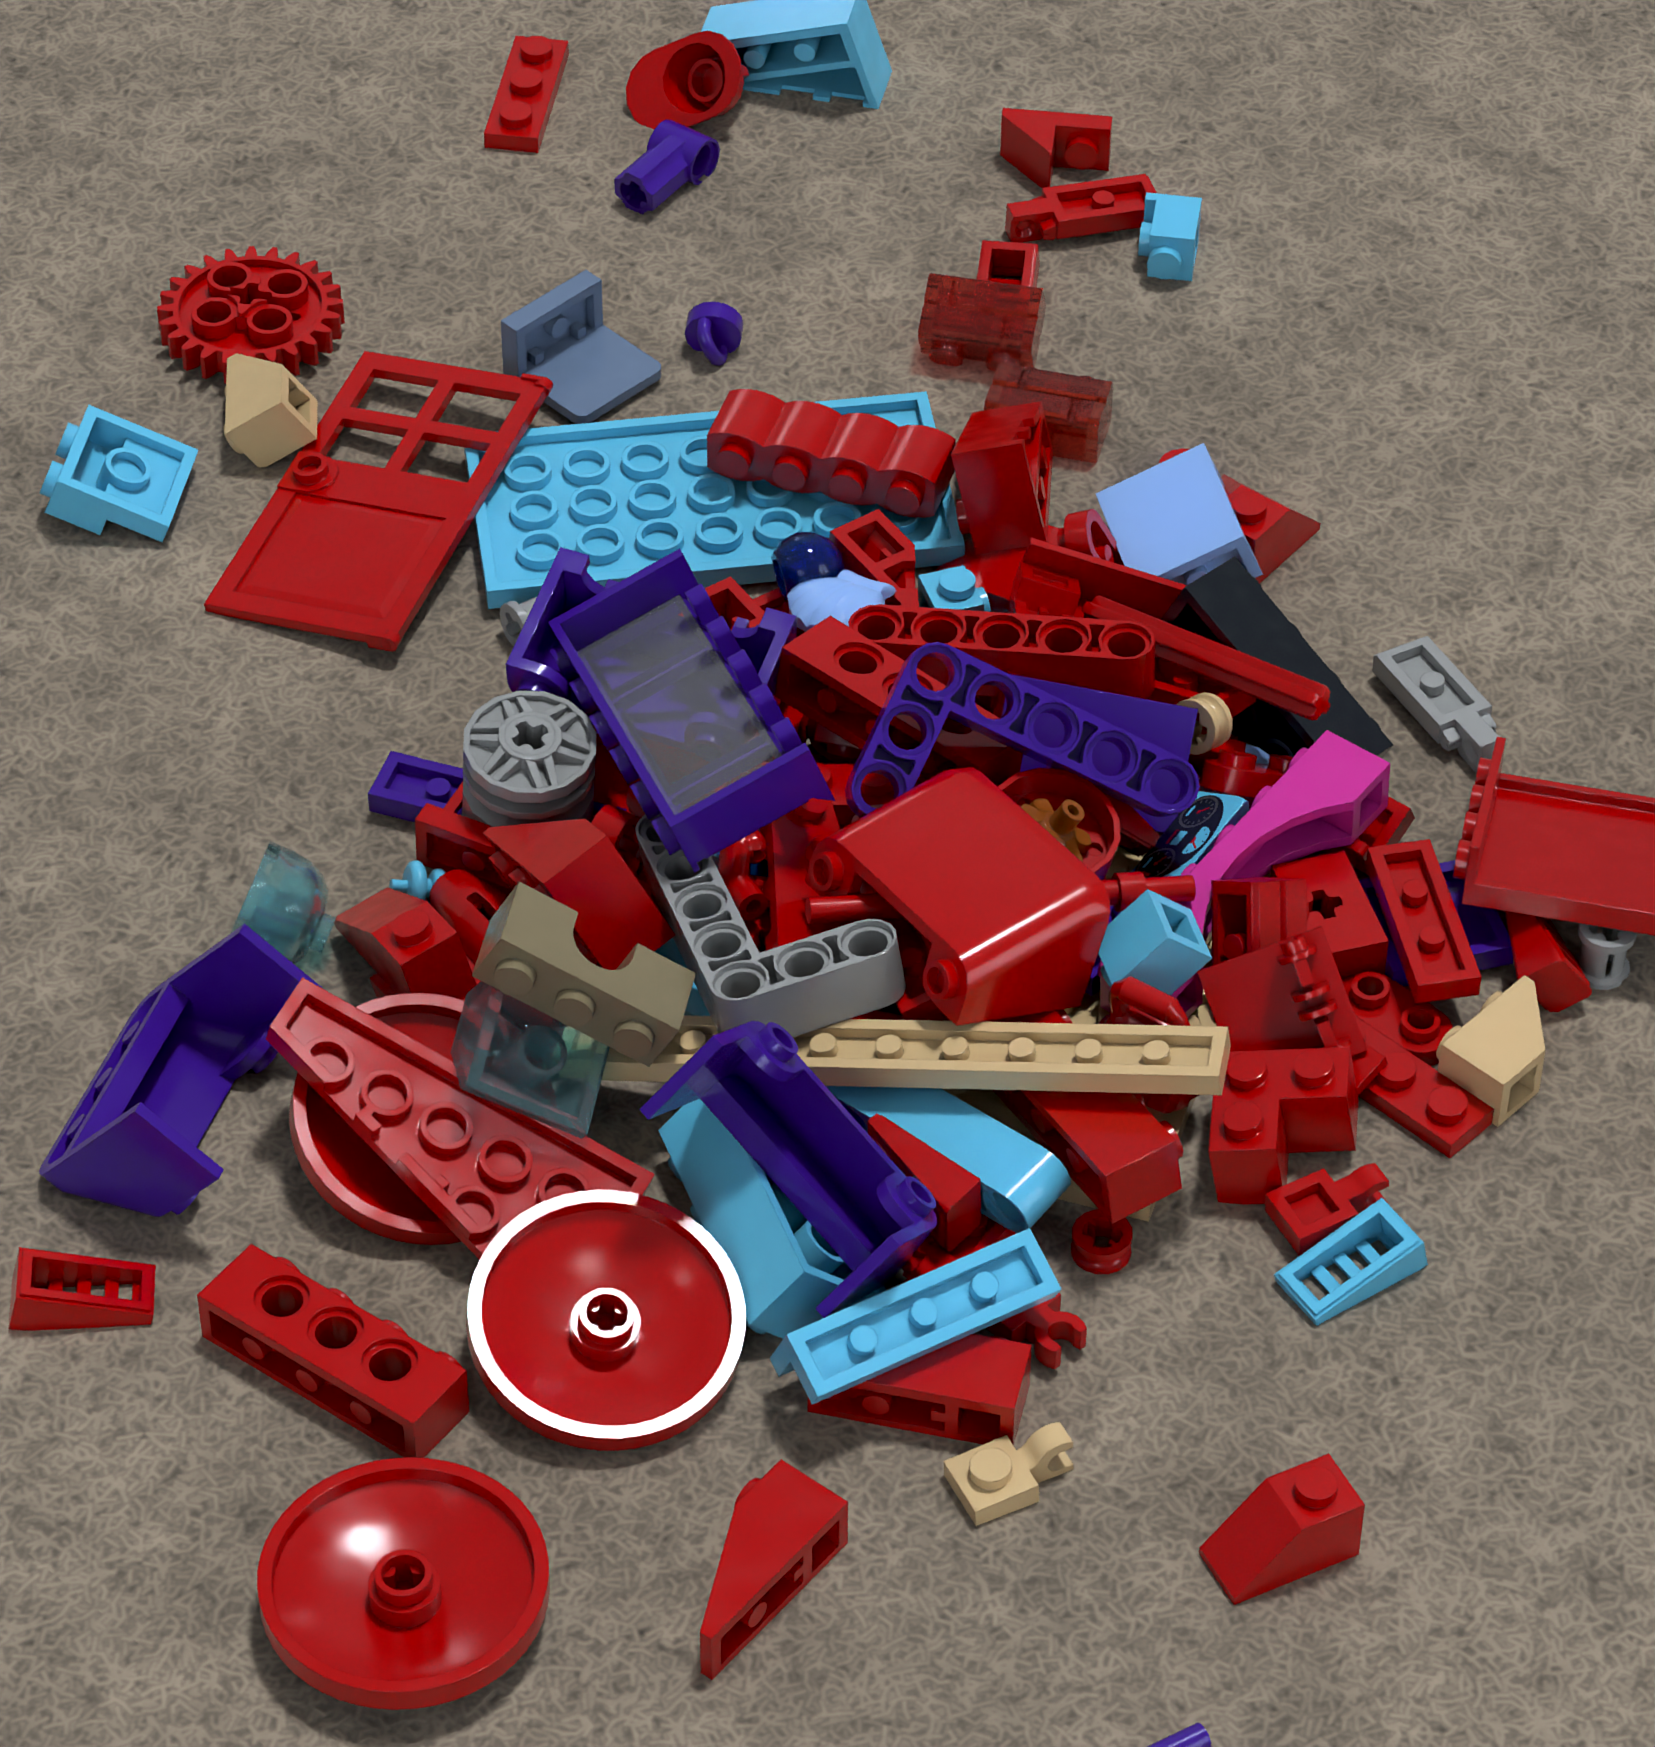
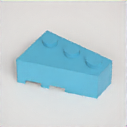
[701,0,892,109]

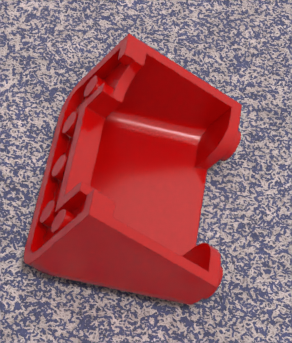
[805,767,1111,1026]

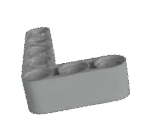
[635,814,906,1037]

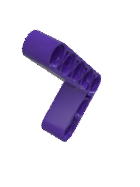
[845,642,1200,818]

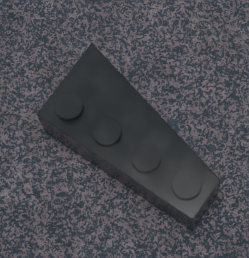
[1161,557,1393,758]

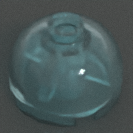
[230,841,336,966]

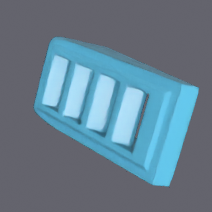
[1274,1198,1428,1326]

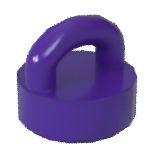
[685,302,744,366]

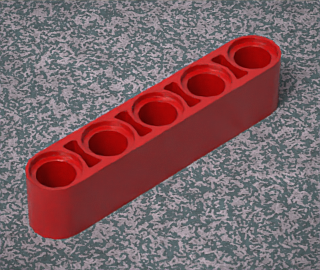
[848,604,1155,699]

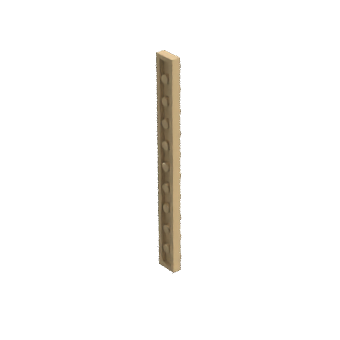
[556,1015,1231,1095]

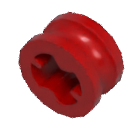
[1071,1209,1133,1274]

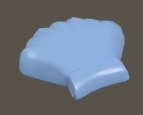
[787,570,896,632]

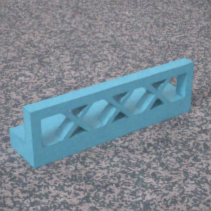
[770,1228,1061,1405]

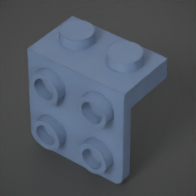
[501,270,661,424]

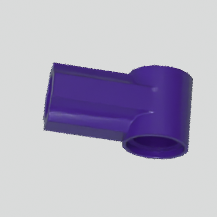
[614,119,720,215]

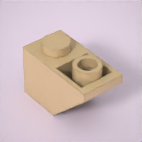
[223,353,318,467]
[1436,975,1545,1127]

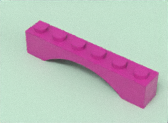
[1098,730,1390,1018]

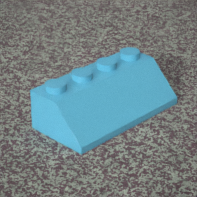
[658,1099,886,1339]

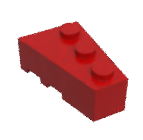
[951,401,1053,556]

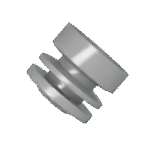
[462,691,596,827]

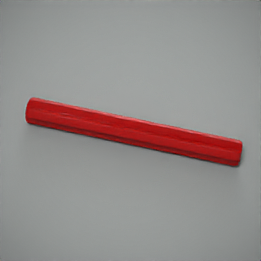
[1081,595,1331,721]

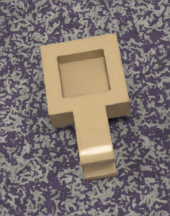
[943,1422,1074,1526]

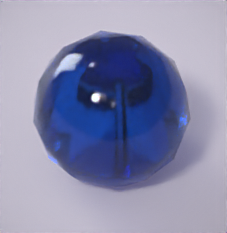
[771,532,845,603]

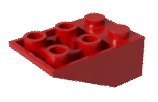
[483,819,675,970]

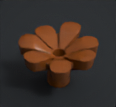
[1021,798,1091,862]

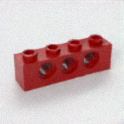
[775,616,1023,786]
[197,1244,470,1458]

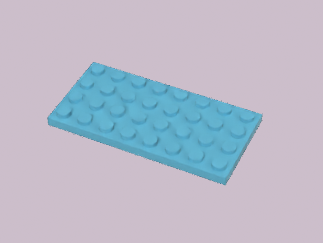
[464,391,965,609]

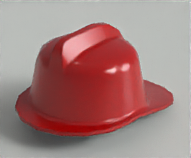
[626,30,749,129]

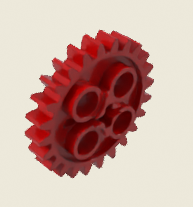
[157,246,345,384]

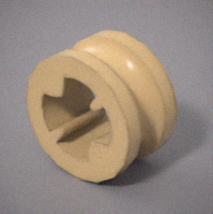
[1176,692,1233,755]

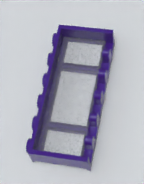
[548,548,835,873]

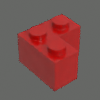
[1208,1047,1359,1205]

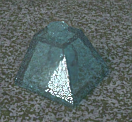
[451,981,610,1139]

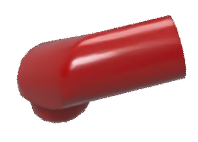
[718,830,768,920]

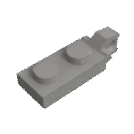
[1372,636,1499,773]

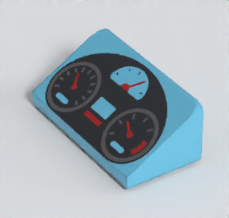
[1132,791,1250,878]

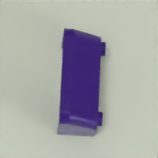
[39,924,325,1217]
[639,1021,937,1318]

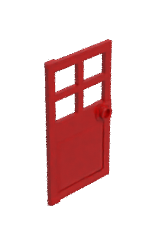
[204,351,553,652]

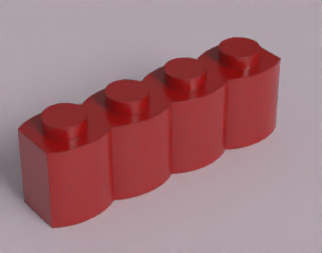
[707,389,956,518]

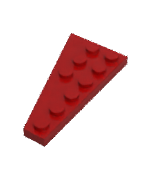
[266,977,655,1260]

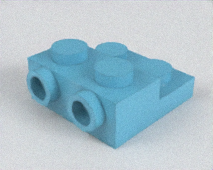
[39,404,198,542]

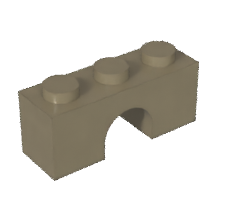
[472,882,696,1067]

